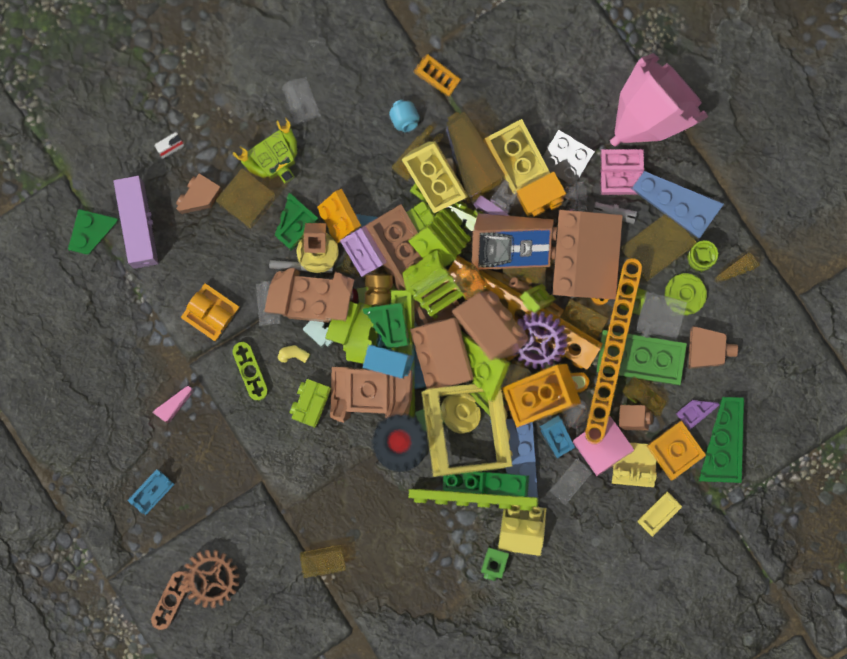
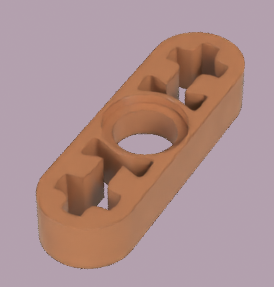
[151,572,189,630]

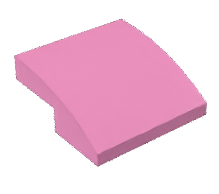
[601,149,644,195]
[573,416,634,476]

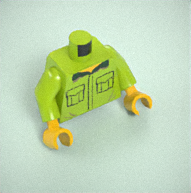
[233,117,297,184]

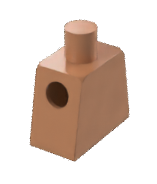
[688,327,738,369]

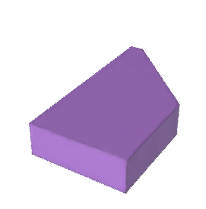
[676,400,719,430]

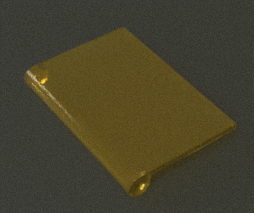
[620,214,696,282]

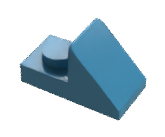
[540,416,575,458]

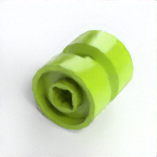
[687,240,718,271]

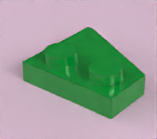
[275,193,320,251]
[68,209,119,256]
[363,302,410,348]

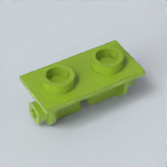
[447,201,485,231]

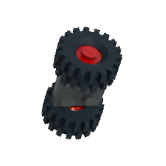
[372,414,427,472]

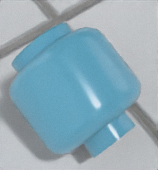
[389,100,420,132]

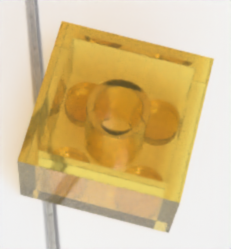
[216,168,276,230]

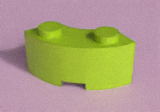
[343,302,380,364]

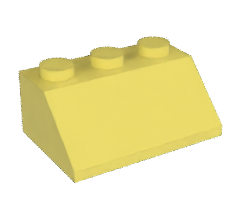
[402,142,468,213]

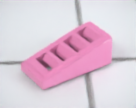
[153,386,194,423]

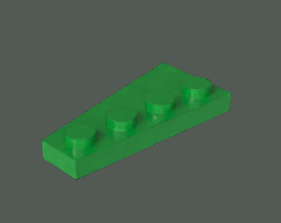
[698,397,744,483]

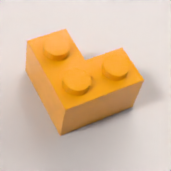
[516,172,566,217]

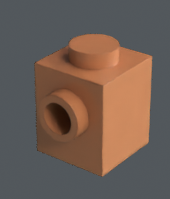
[304,223,326,253]
[619,405,653,430]

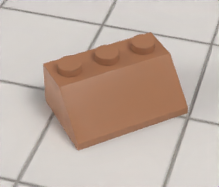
[452,291,529,361]
[410,317,474,390]

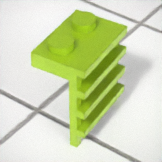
[408,208,471,267]
[403,250,469,319]

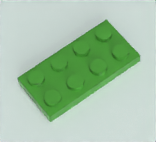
[596,330,687,386]

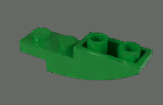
[443,471,529,497]

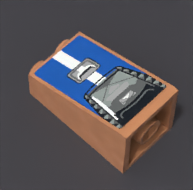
[472,213,557,270]

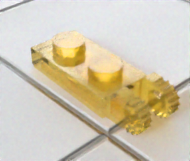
[391,125,444,182]

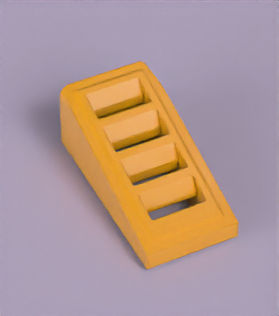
[414,54,461,96]

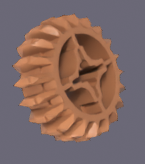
[181,550,239,608]

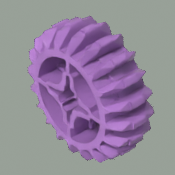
[516,311,568,369]

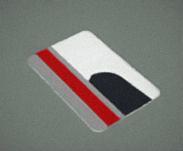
[155,132,184,158]

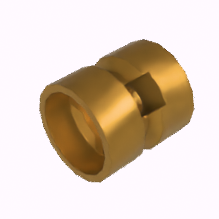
[365,274,393,306]

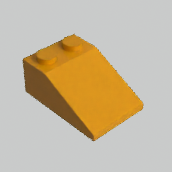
[502,364,581,427]

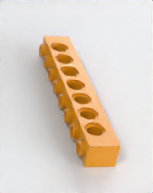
[444,256,603,370]

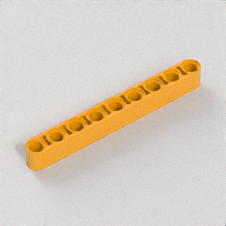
[585,258,642,445]

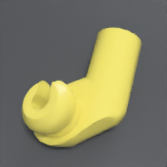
[278,345,311,363]

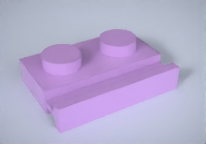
[340,226,387,277]

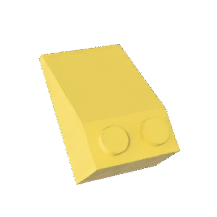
[483,119,550,195]

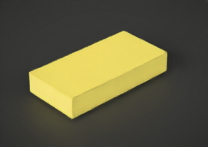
[637,492,682,537]

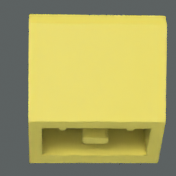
[498,505,546,556]

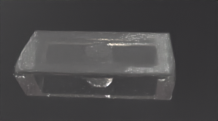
[283,77,320,124]
[549,458,592,505]

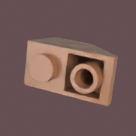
[176,174,222,214]

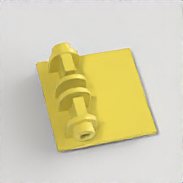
[612,442,657,487]

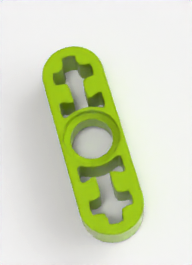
[233,342,268,401]

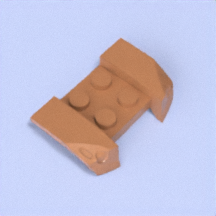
[264,268,354,323]
[330,367,413,423]

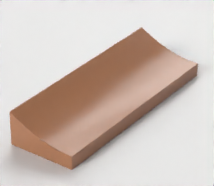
[361,204,460,326]

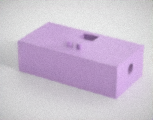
[114,176,158,269]

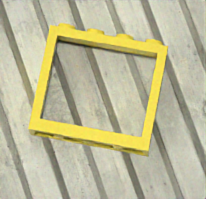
[422,384,513,477]

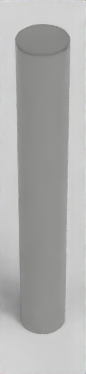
[269,260,333,273]

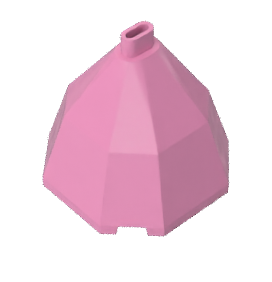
[610,53,708,147]

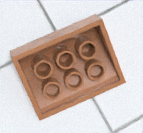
[552,210,623,299]

